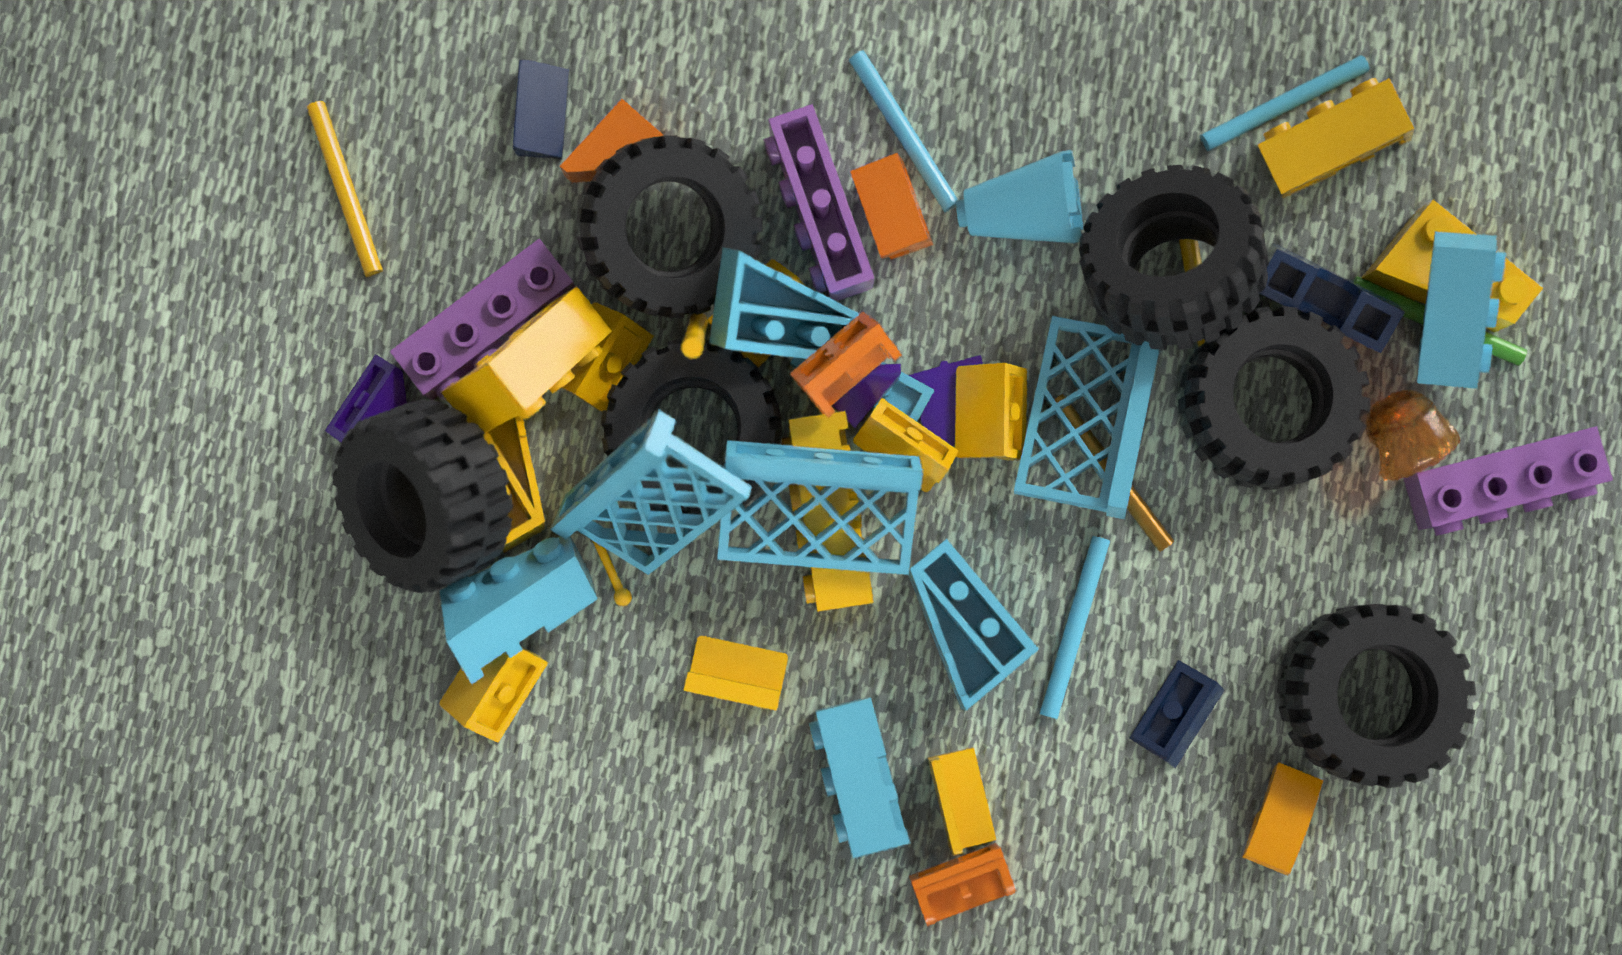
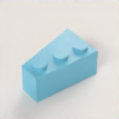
[1417,232,1506,389]
[709,247,859,359]
[439,536,598,684]
[908,539,1039,711]
[809,697,910,858]

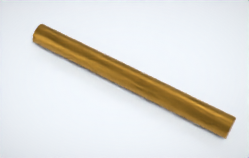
[1048,394,1174,552]

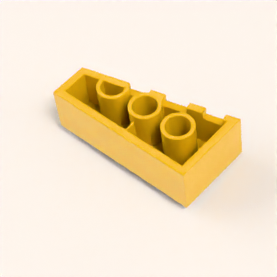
[782,411,874,612]

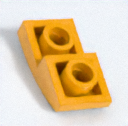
[1243,762,1324,876]

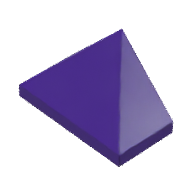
[325,354,407,443]
[831,364,901,428]

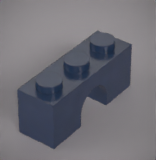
[1260,242,1405,353]

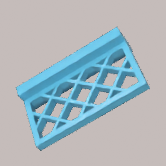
[1014,316,1159,520]
[550,410,752,575]
[717,441,923,575]

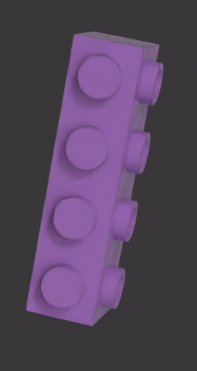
[763,104,874,301]
[390,238,576,400]
[1403,426,1613,536]

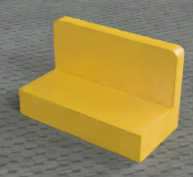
[562,302,654,412]
[955,363,1027,461]
[853,398,959,492]
[684,636,788,711]
[439,646,548,743]
[927,747,997,855]

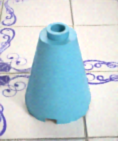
[956,150,1083,244]

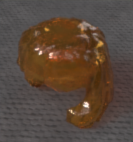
[1365,390,1460,481]

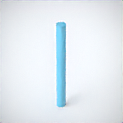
[849,50,958,212]
[1200,55,1369,151]
[1040,536,1110,719]

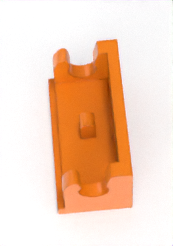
[850,153,934,260]
[790,312,902,418]
[909,843,1016,926]

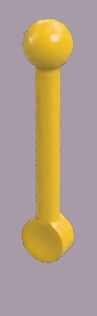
[592,520,632,606]

